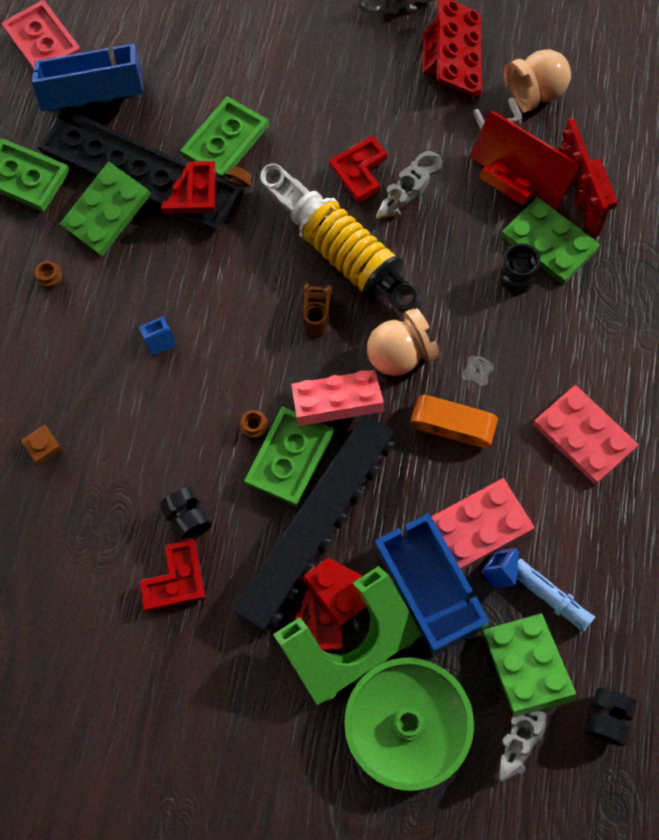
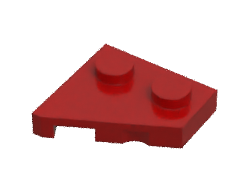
[161,161,216,214]
[302,558,366,627]
[283,589,343,655]

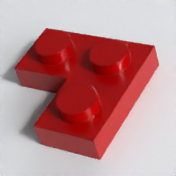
[329,135,387,203]
[140,539,206,612]

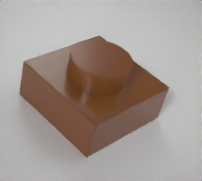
[21,425,63,466]

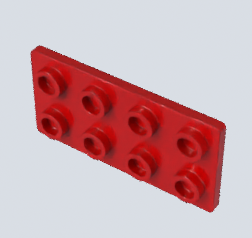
[422,0,482,98]
[470,111,581,210]
[558,118,618,237]

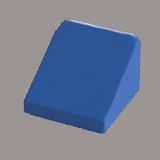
[139,317,176,355]
[482,548,519,588]

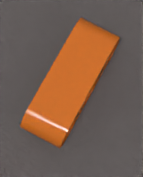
[410,395,498,448]

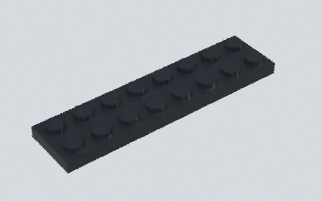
[38,108,243,234]

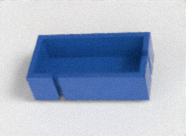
[32,43,143,112]
[375,513,490,657]

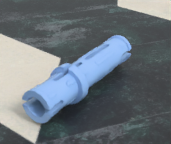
[517,559,595,632]

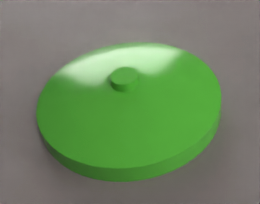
[345,658,474,791]

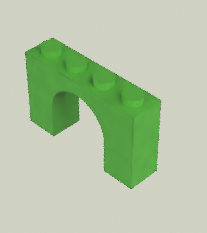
[273,566,422,705]

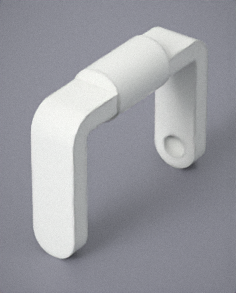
[473,97,522,129]

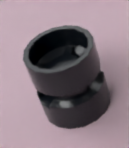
[500,243,540,294]
[159,487,213,542]
[584,688,638,747]

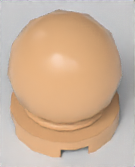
[504,49,571,113]
[367,308,440,376]

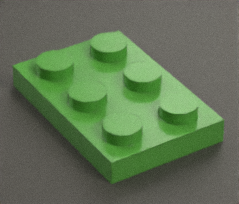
[180,96,269,179]
[0,138,70,212]
[60,161,151,257]
[501,197,600,285]
[244,407,335,507]
[483,613,576,718]

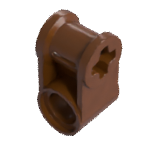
[303,283,333,338]

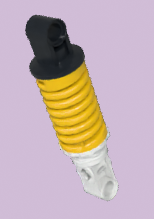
[260,164,422,314]

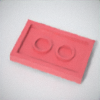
[1,0,82,70]
[291,370,385,426]
[533,385,639,486]
[432,478,535,570]

